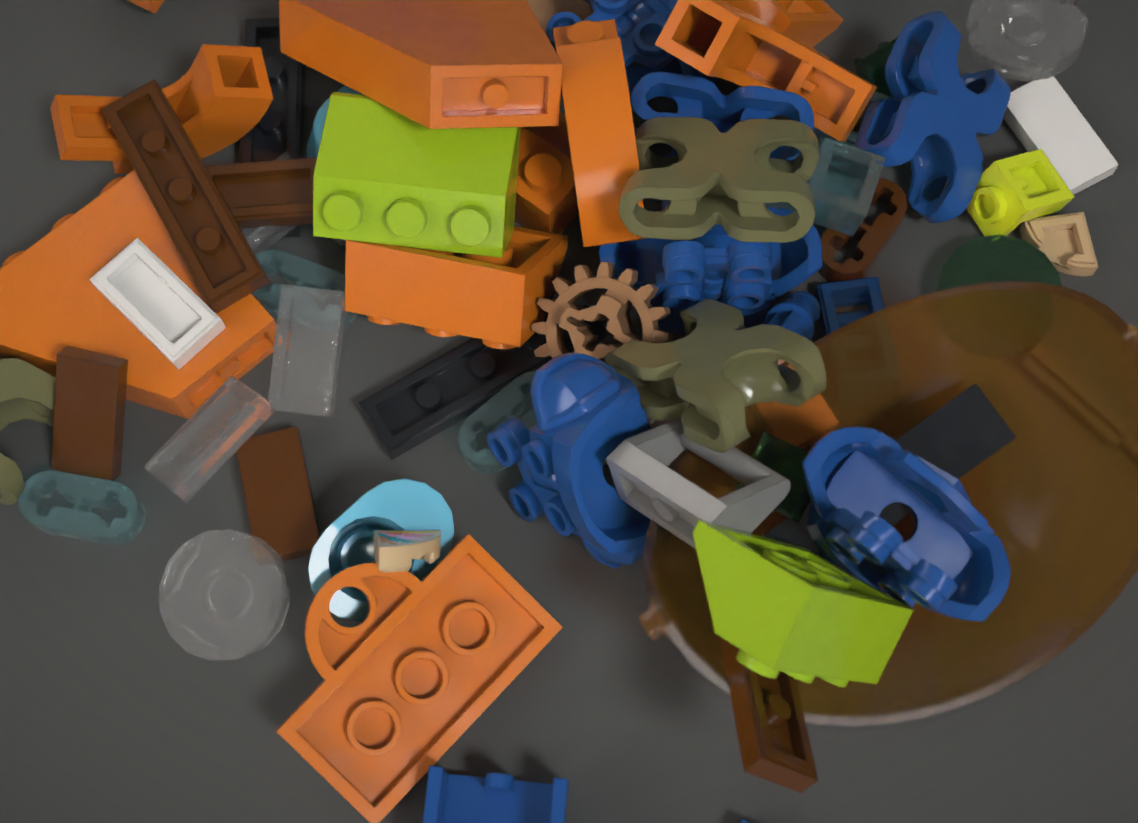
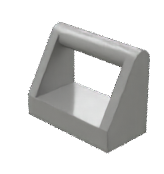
[606,418,791,549]

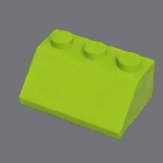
[313,92,521,258]
[693,520,914,688]

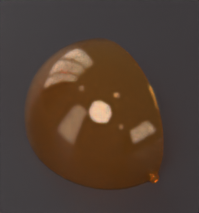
[639,281,1138,726]

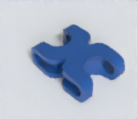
[855,11,1011,223]
[630,72,814,160]

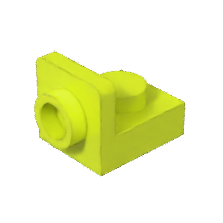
[966,149,1074,244]

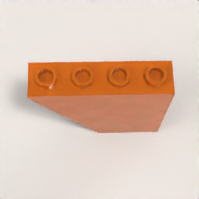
[279,0,563,129]
[0,170,285,419]

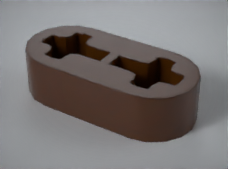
[819,178,907,282]

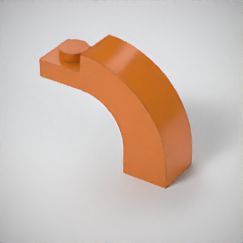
[655,0,877,142]
[553,19,647,247]
[50,44,273,174]

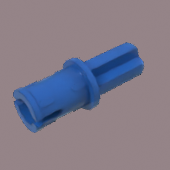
[764,291,821,340]

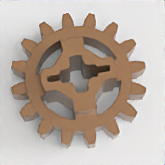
[531,262,673,385]

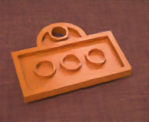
[276,534,563,823]

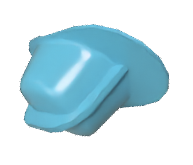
[308,478,455,621]

